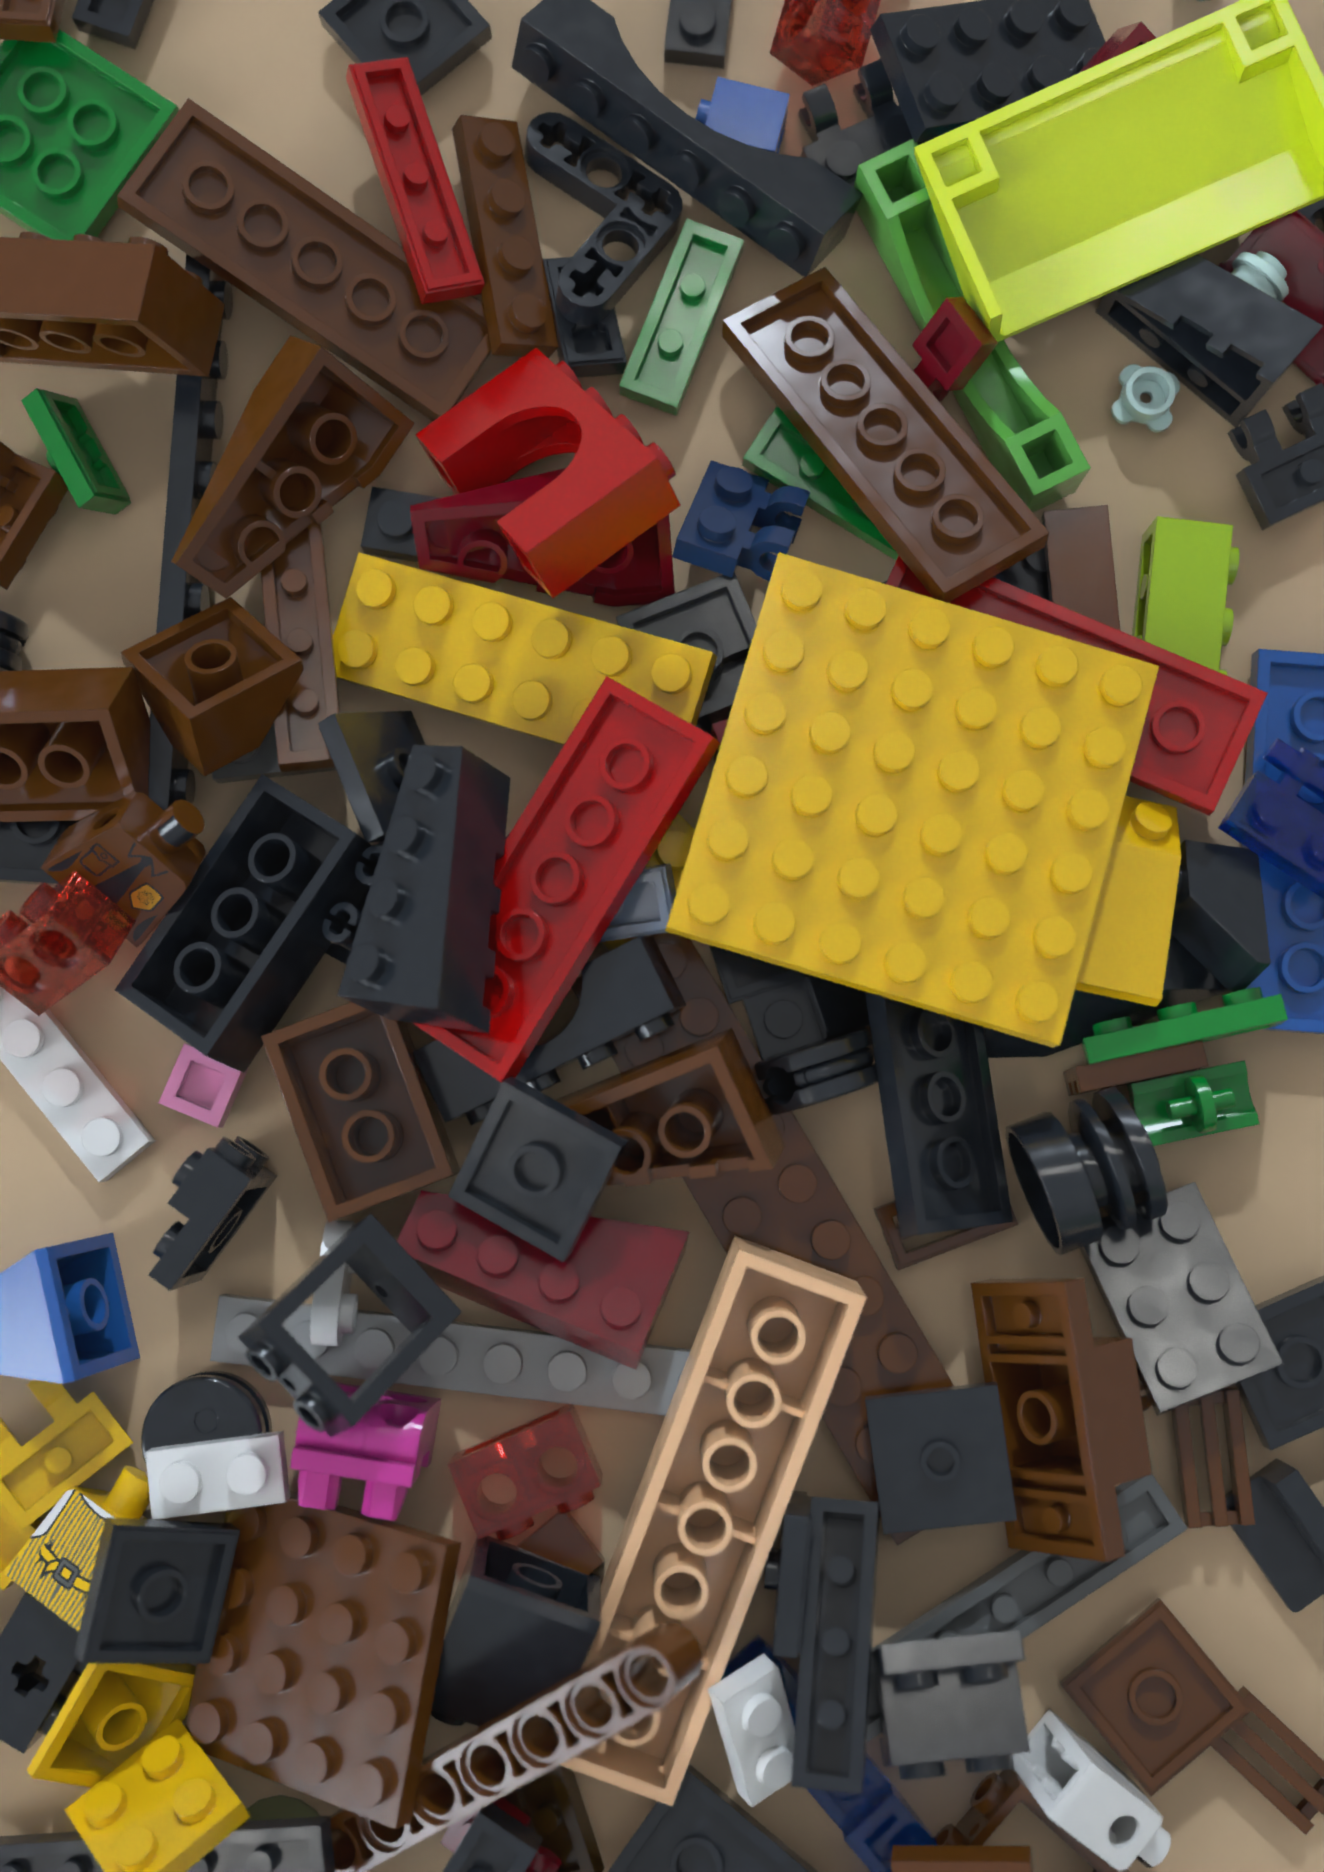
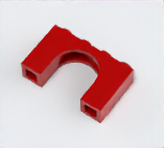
[415,347,681,598]

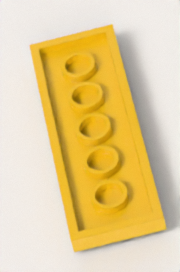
[333,552,717,746]

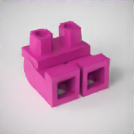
[290,1382,441,1520]

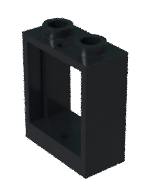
[237,1214,462,1437]

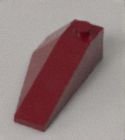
[410,467,675,607]

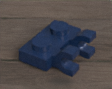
[672,460,811,582]

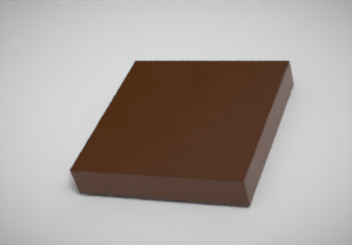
[1060,1598,1252,1796]

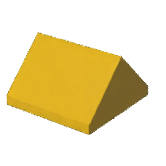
[27,1663,196,1788]

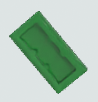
[21,388,131,515]

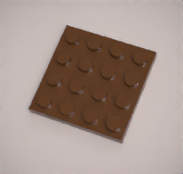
[185,1490,461,1829]

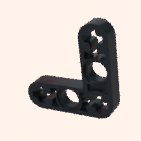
[525,112,683,326]

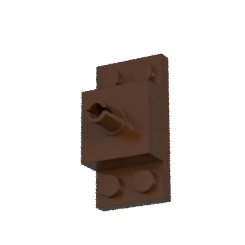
[971,1278,1152,1562]

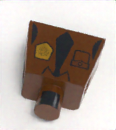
[41,791,206,948]

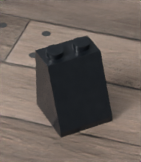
[431,1532,601,1729]

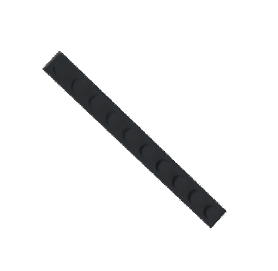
[148,254,233,810]

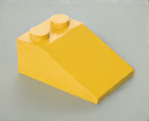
[1075,795,1181,1007]

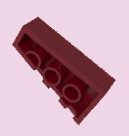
[397,1190,689,1370]

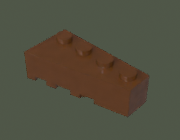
[555,1028,785,1187]

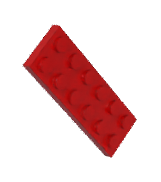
[886,556,1268,816]
[413,676,720,1083]

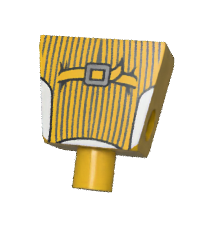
[4,1466,150,1632]

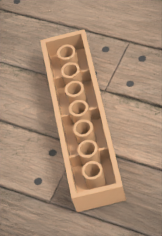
[553,1235,867,1806]

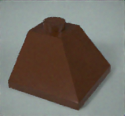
[120,597,304,777]

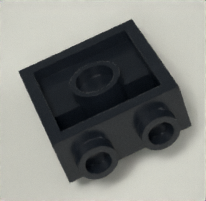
[616,572,756,735]
[148,1136,277,1291]

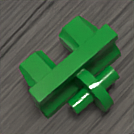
[1127,1060,1260,1146]

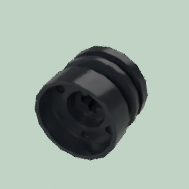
[1006,1087,1168,1255]

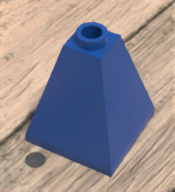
[0,1233,140,1384]

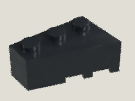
[1095,254,1323,428]

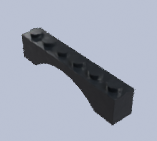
[511,0,863,277]

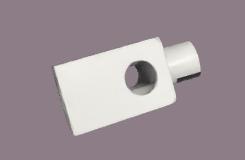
[1013,1709,1171,1871]

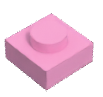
[159,1044,248,1128]

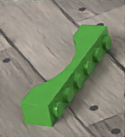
[854,139,1091,513]

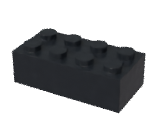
[115,774,376,1073]

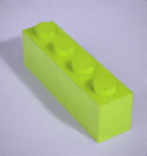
[1132,516,1240,675]

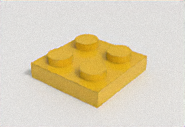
[64,1718,251,1872]

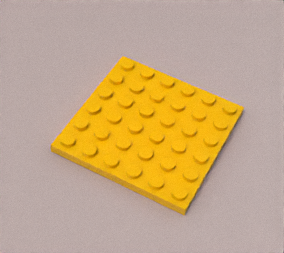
[665,552,1159,1048]

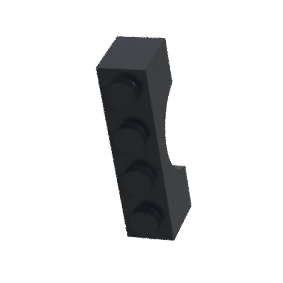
[412,936,687,1126]

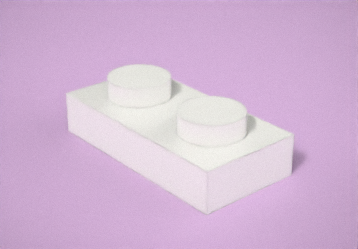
[145,1431,290,1520]
[708,1653,795,1807]

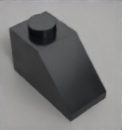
[1171,840,1271,992]

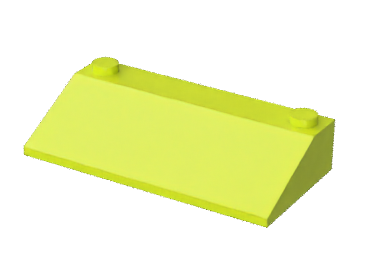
[914,0,1324,342]

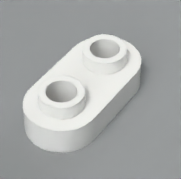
[310,1220,358,1347]

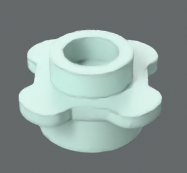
[1111,364,1180,432]

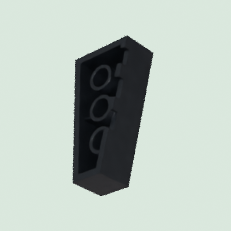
[337,745,511,1033]

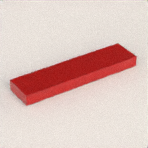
[346,57,485,305]

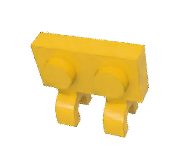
[0,1380,133,1531]

